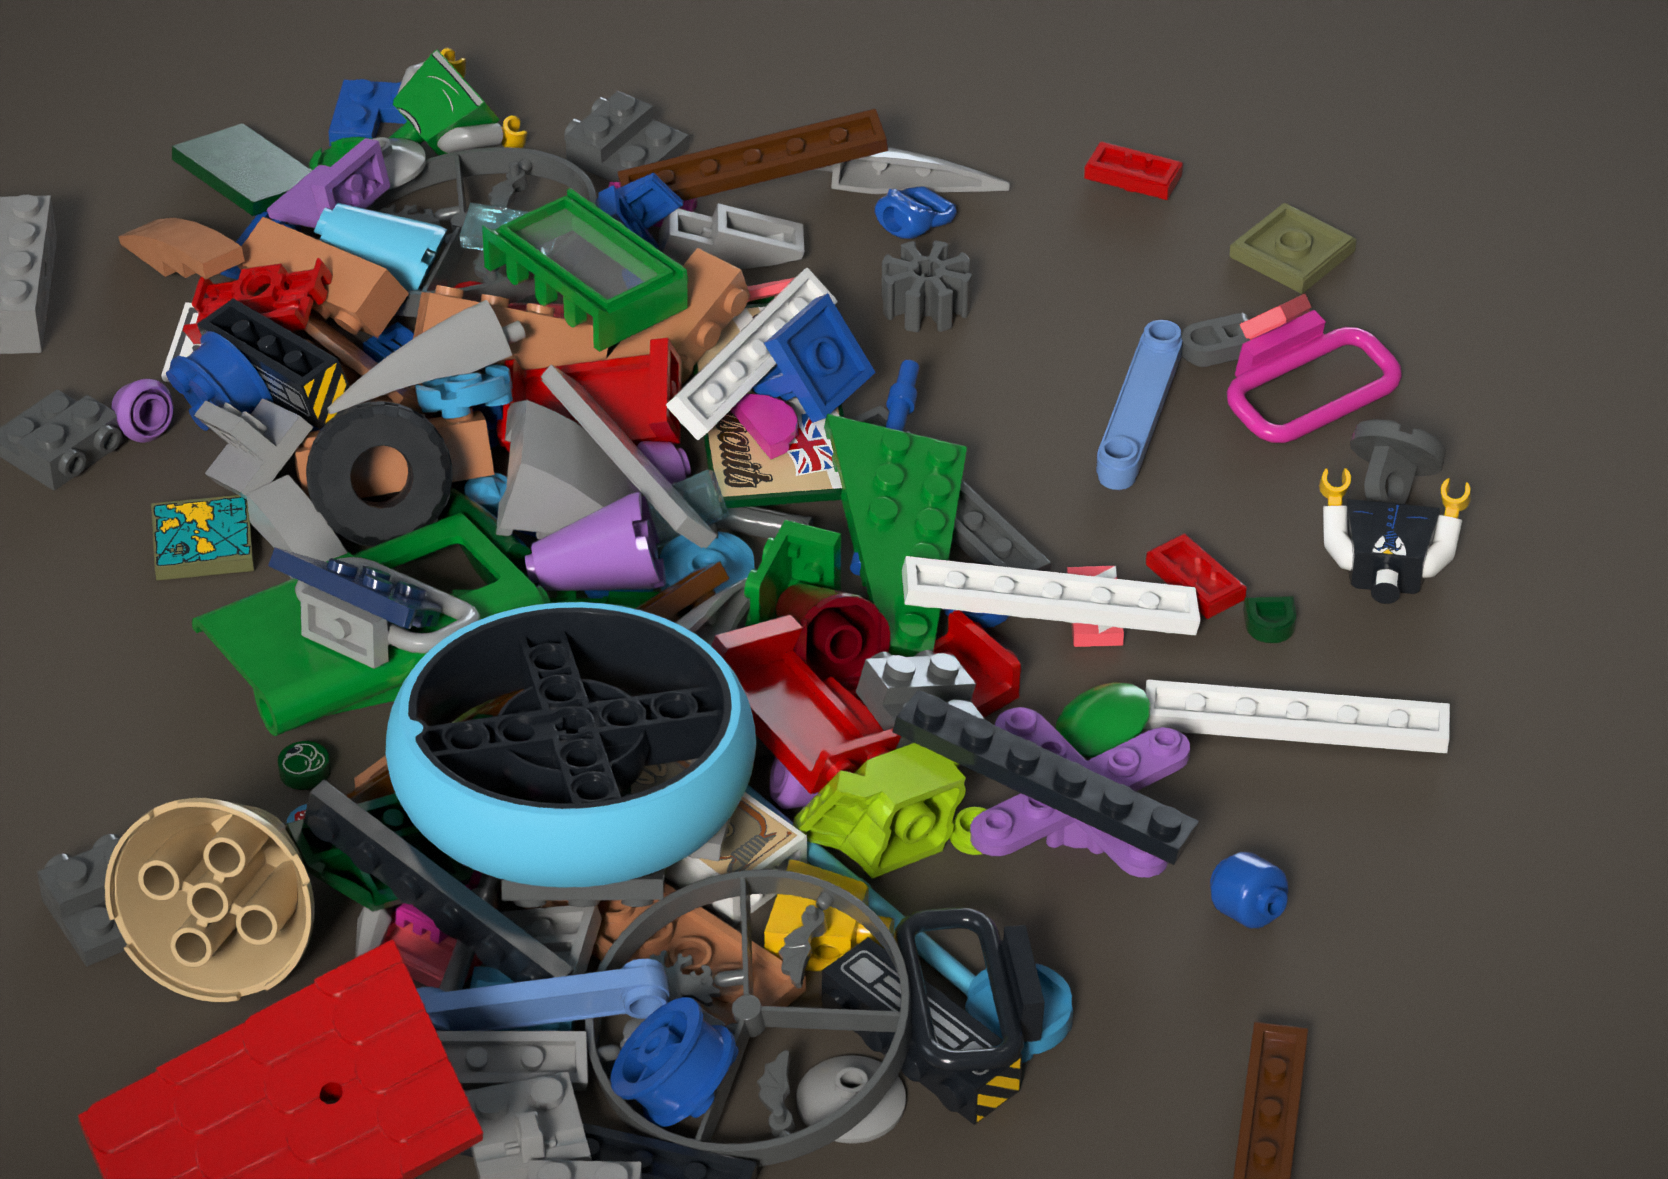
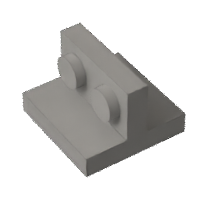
[194,398,313,499]

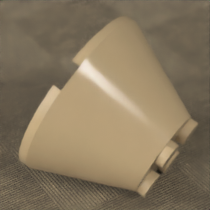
[105,798,315,1002]

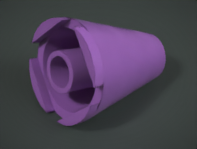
[525,491,666,591]

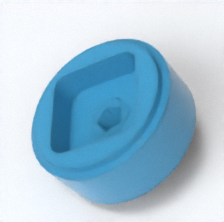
[464,473,507,516]

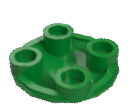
[1056,682,1151,758]

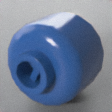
[1210,852,1288,929]

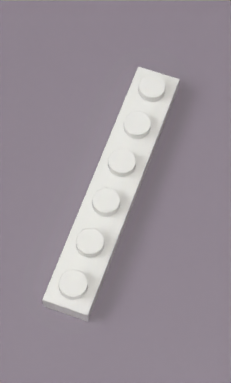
[666,267,838,440]
[902,556,1200,635]
[1143,680,1450,753]

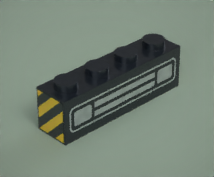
[197,298,350,430]
[822,937,1022,1125]

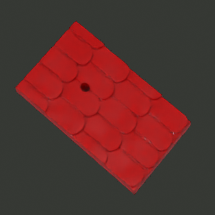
[78,939,483,1179]

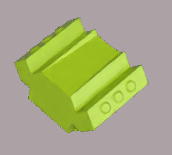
[793,743,966,879]

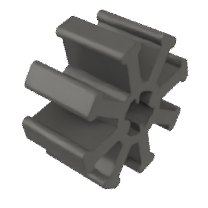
[881,240,972,332]

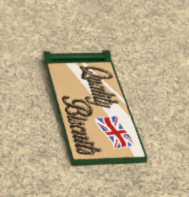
[693,278,844,509]

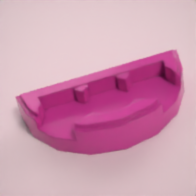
[731,394,798,460]

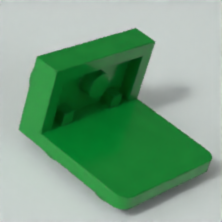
[744,520,841,627]

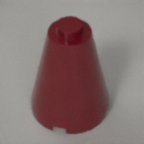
[776,583,890,691]

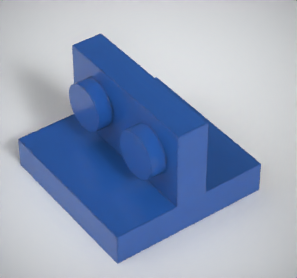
[752,293,876,423]

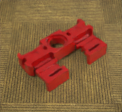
[183,258,333,344]

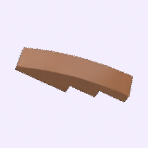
[118,218,245,280]

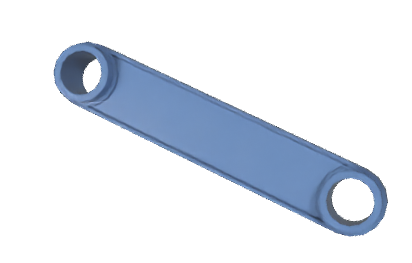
[1096,320,1182,490]
[417,958,670,1031]

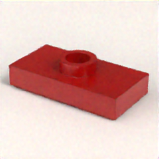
[1084,141,1183,200]
[1146,533,1247,619]

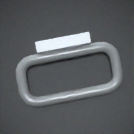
[295,557,481,669]

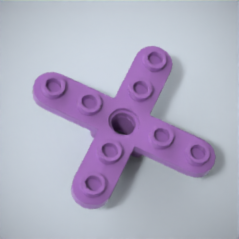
[970,707,1190,877]

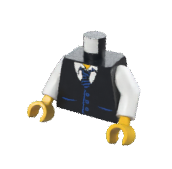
[1319,468,1471,604]

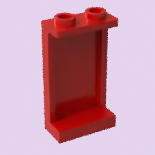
[497,337,682,453]
[823,610,1021,750]
[711,615,901,795]

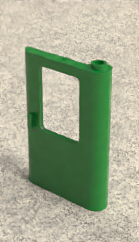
[192,513,551,736]

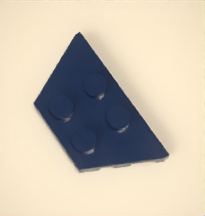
[268,547,443,629]

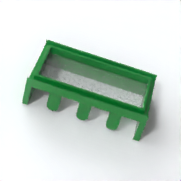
[482,188,689,352]

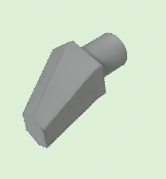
[355,906,394,958]

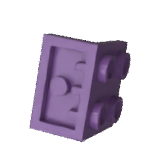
[267,138,391,228]

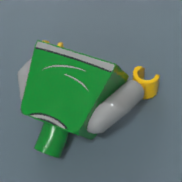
[389,48,528,156]

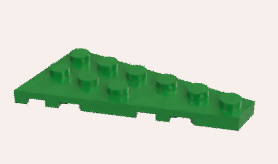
[824,414,967,657]

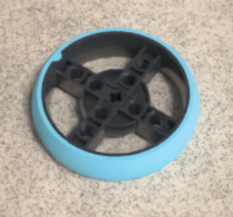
[385,602,756,888]

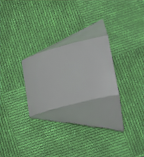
[496,400,639,539]

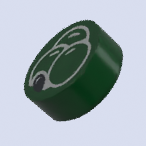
[278,741,330,790]

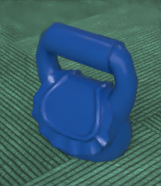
[875,186,957,239]

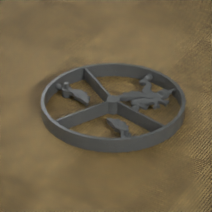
[365,147,599,317]
[585,870,913,1167]

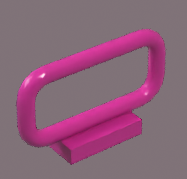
[1227,310,1402,443]

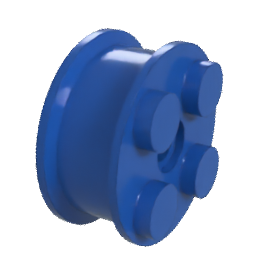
[166,331,274,431]
[611,997,739,1127]

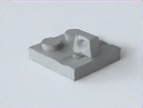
[464,1072,591,1179]

